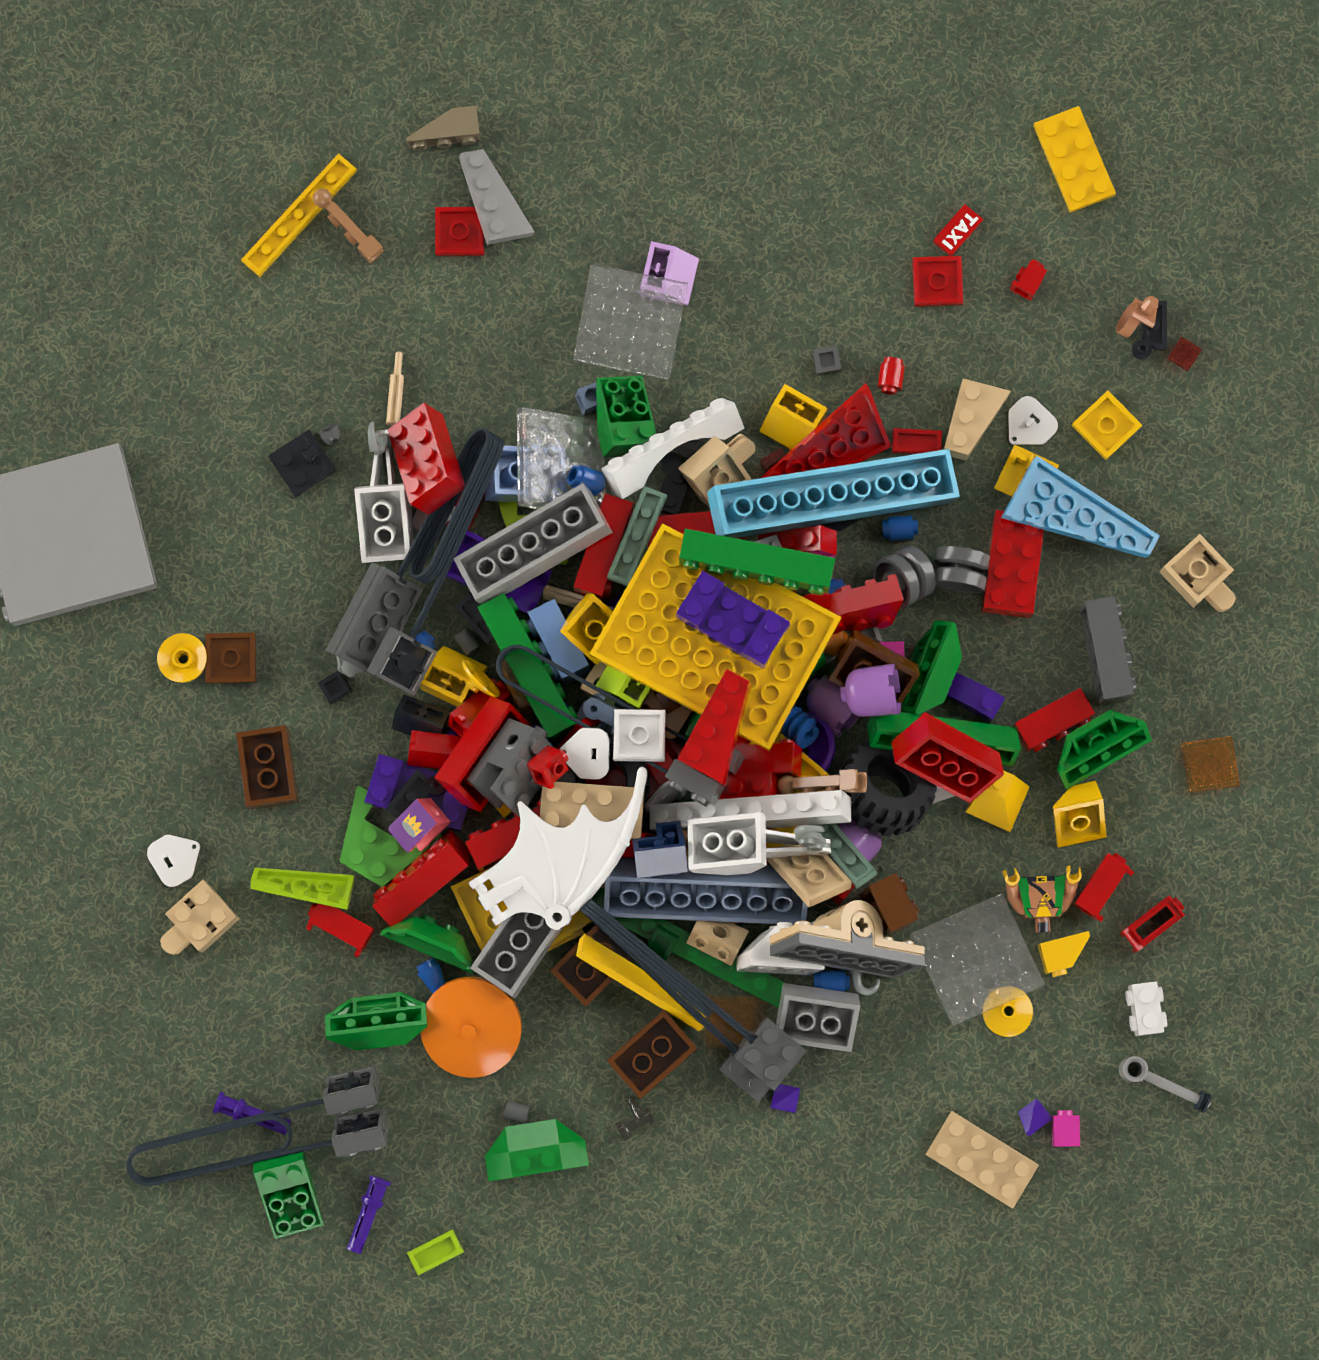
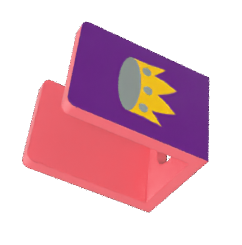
[388,798,451,852]

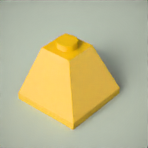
[560,593,613,665]
[965,770,1030,832]
[1053,781,1107,848]

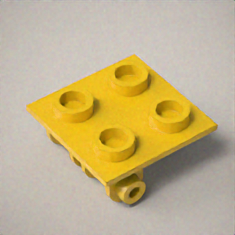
[994,444,1059,497]

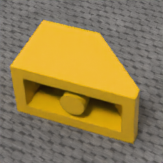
[1037,931,1090,977]

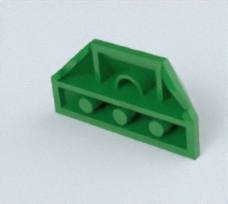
[901,620,962,714]
[1057,710,1152,790]
[380,914,476,975]
[325,992,427,1051]
[485,1119,589,1181]

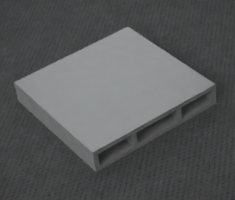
[0,443,158,627]

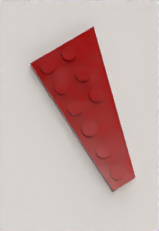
[759,383,891,479]

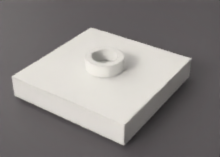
[613,709,666,762]

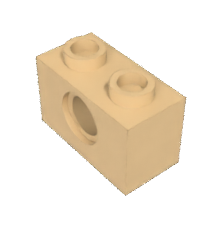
[686,920,749,966]

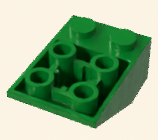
[596,375,656,458]
[253,1146,324,1239]

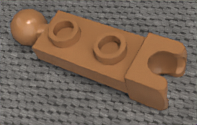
[313,188,384,264]
[777,769,867,794]

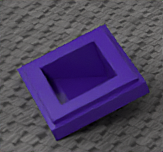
[771,1084,800,1113]
[1018,1098,1052,1137]

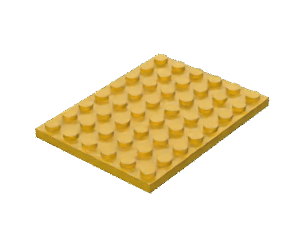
[590,523,841,751]

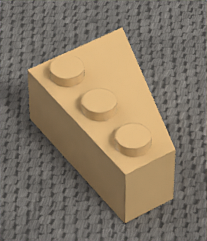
[943,379,1011,461]

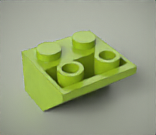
[595,666,652,710]

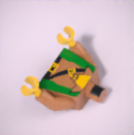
[1002,866,1082,933]

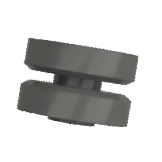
[873,546,936,609]
[934,546,990,593]

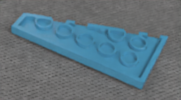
[1001,456,1160,558]

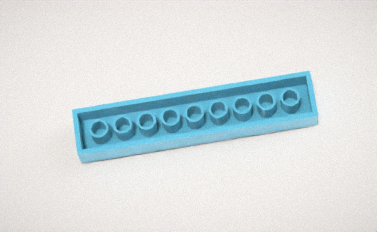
[707,449,960,538]

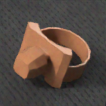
[1116,296,1159,338]

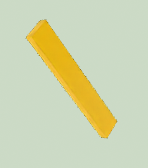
[241,153,357,277]
[576,934,706,1031]

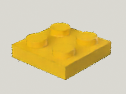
[1071,391,1142,460]

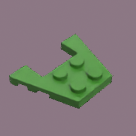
[340,786,442,887]

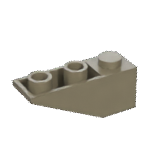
[406,106,481,151]

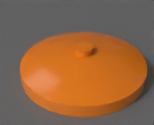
[420,977,522,1078]

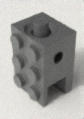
[467,718,554,817]

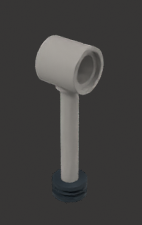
[1119,1056,1212,1113]

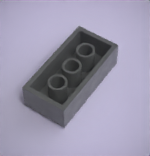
[1079,596,1136,706]

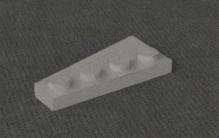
[459,149,534,245]

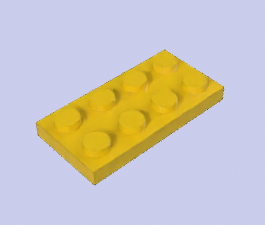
[1033,106,1116,213]

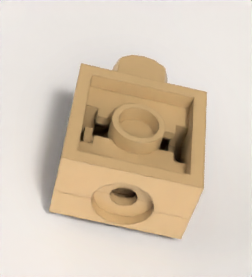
[678,434,755,507]
[1160,534,1236,612]
[160,880,240,955]

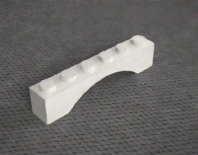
[601,398,744,499]

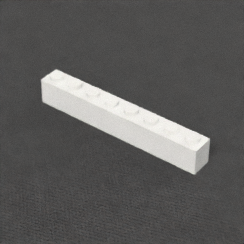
[650,790,851,833]

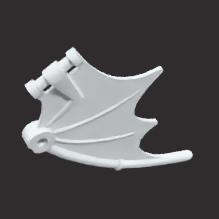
[469,767,647,930]

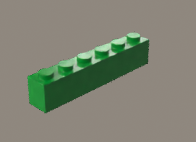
[679,529,835,595]
[478,593,578,741]
[867,712,1021,766]

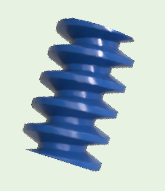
[780,704,819,748]

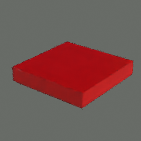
[435,207,484,256]
[912,256,964,307]

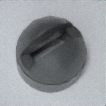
[319,424,341,445]

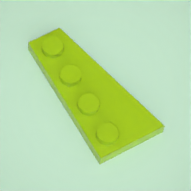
[251,868,354,910]

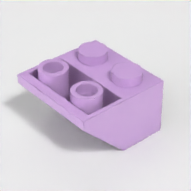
[640,241,699,306]

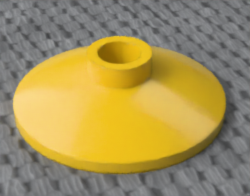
[157,633,207,683]
[462,659,500,698]
[982,986,1033,1037]

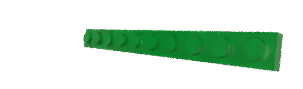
[591,887,784,1008]

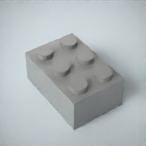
[775,983,860,1052]

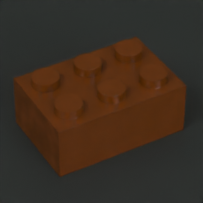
[828,629,919,703]
[236,725,299,810]
[859,873,919,937]
[549,925,632,1007]
[607,1010,698,1100]

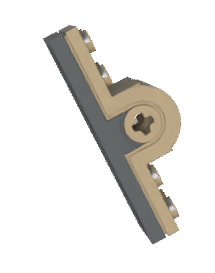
[770,900,925,978]

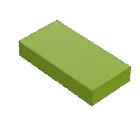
[407,1229,464,1276]

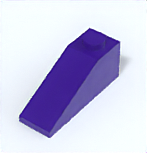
[946,672,1005,723]

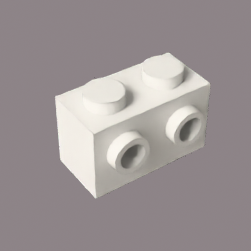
[1125,982,1167,1036]

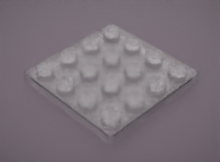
[573,263,688,380]
[517,407,605,509]
[910,893,1045,1027]

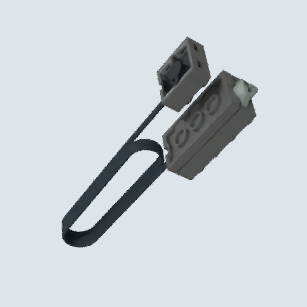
[325,428,504,696]

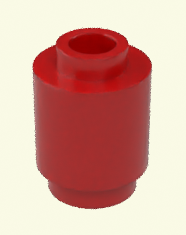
[877,357,905,395]

